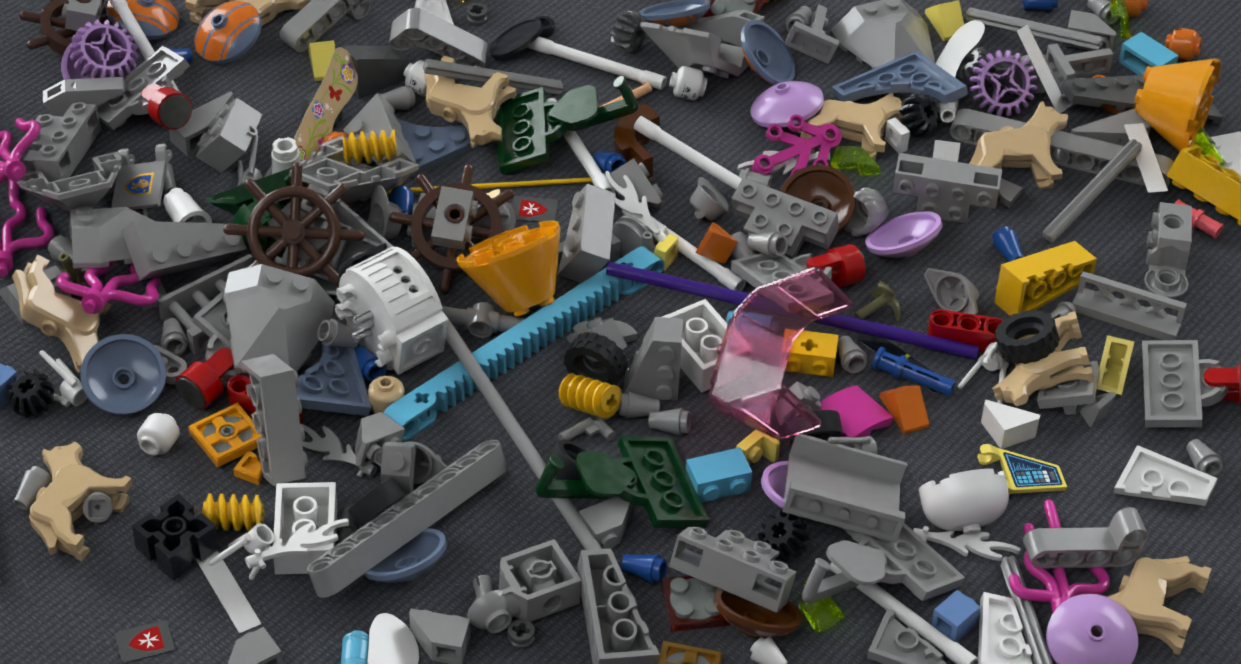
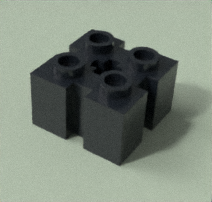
[132,494,220,581]

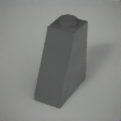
[344,45,410,99]

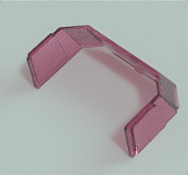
[709,267,853,439]

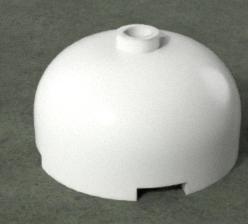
[919,469,1009,534]

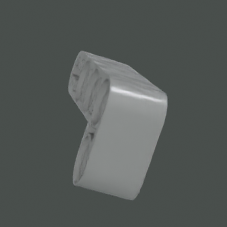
[279,0,370,52]
[389,8,488,68]
[1023,507,1148,568]

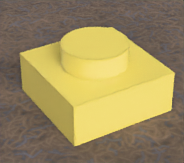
[654,233,679,272]

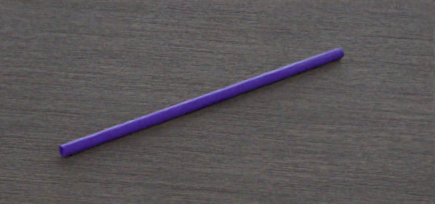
[606,262,979,360]

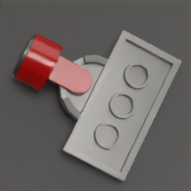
[97,46,192,130]
[731,244,866,312]
[176,290,312,409]
[1142,340,1241,428]

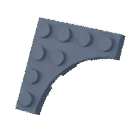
[832,50,968,104]
[396,118,488,177]
[296,341,372,416]

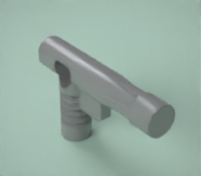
[558,415,616,441]

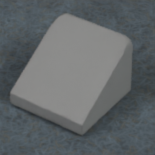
[1080,392,1116,428]

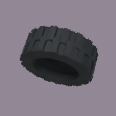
[995,310,1060,364]
[563,332,628,386]

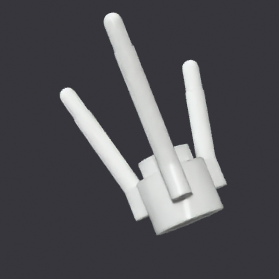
[958,342,1009,404]
[39,350,87,407]
[209,523,274,580]

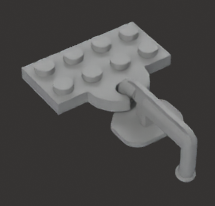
[802,523,965,604]

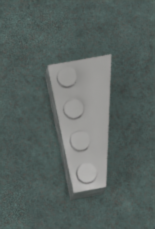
[122,221,246,281]
[241,354,308,486]
[577,548,660,664]

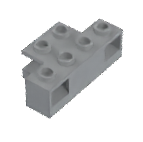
[21,102,101,182]
[893,153,1002,224]
[731,178,839,259]
[669,527,796,612]

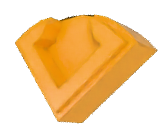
[233,450,263,486]

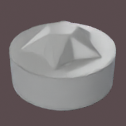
[83,492,113,523]

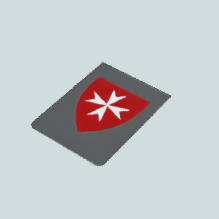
[512,196,558,222]
[115,620,175,663]

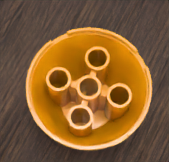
[1134,58,1222,152]
[456,221,561,316]

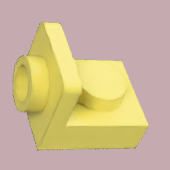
[736,427,780,465]

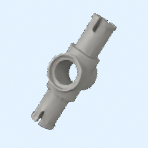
[443,302,524,338]

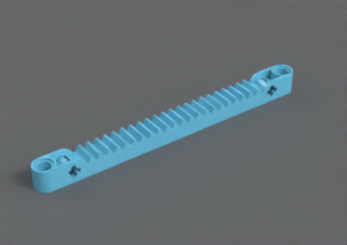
[383,246,665,441]

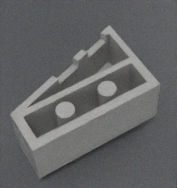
[343,93,417,166]
[557,184,616,283]
[623,317,683,401]

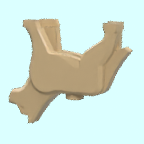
[185,0,309,26]
[424,56,517,148]
[796,93,902,163]
[969,101,1068,190]
[12,254,111,373]
[993,311,1095,406]
[29,442,132,561]
[1091,556,1212,655]

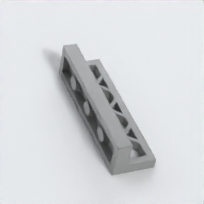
[1072,271,1187,340]

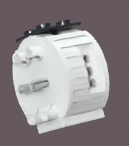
[335,243,449,375]

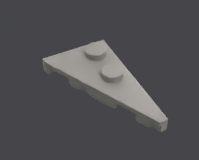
[867,609,947,664]

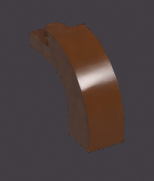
[614,103,660,179]

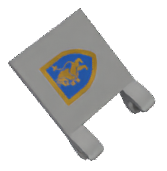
[111,143,172,210]

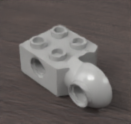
[1144,202,1192,299]
[467,539,582,633]

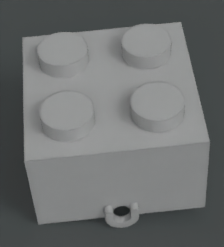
[196,98,262,173]

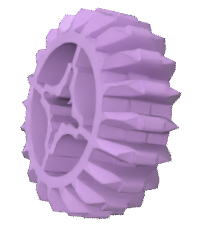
[69,19,138,78]
[970,50,1037,117]

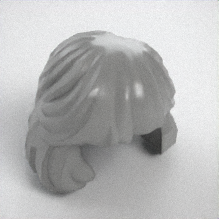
[844,187,889,237]

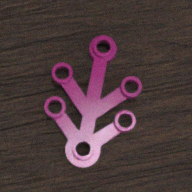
[752,114,842,176]

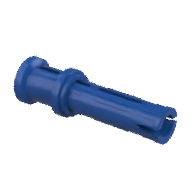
[871,347,956,397]

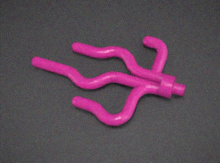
[0,118,41,184]
[0,178,55,277]
[56,261,161,314]
[1008,499,1110,614]

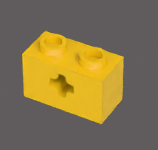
[779,328,839,377]

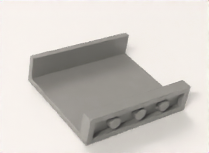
[782,433,907,542]

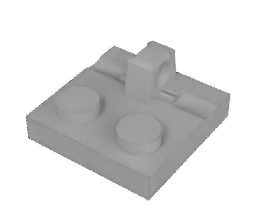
[1037,361,1100,415]

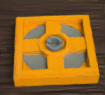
[188,403,261,468]

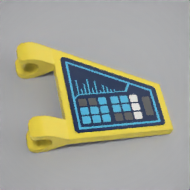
[977,444,1067,495]

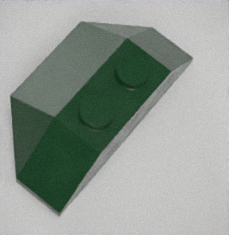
[207,167,292,215]

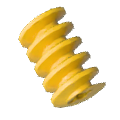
[343,129,397,165]
[559,373,622,419]
[202,493,265,531]

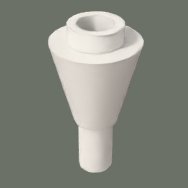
[750,637,788,664]

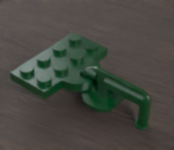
[497,76,638,174]
[535,436,709,528]

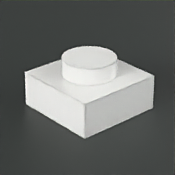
[885,117,910,153]

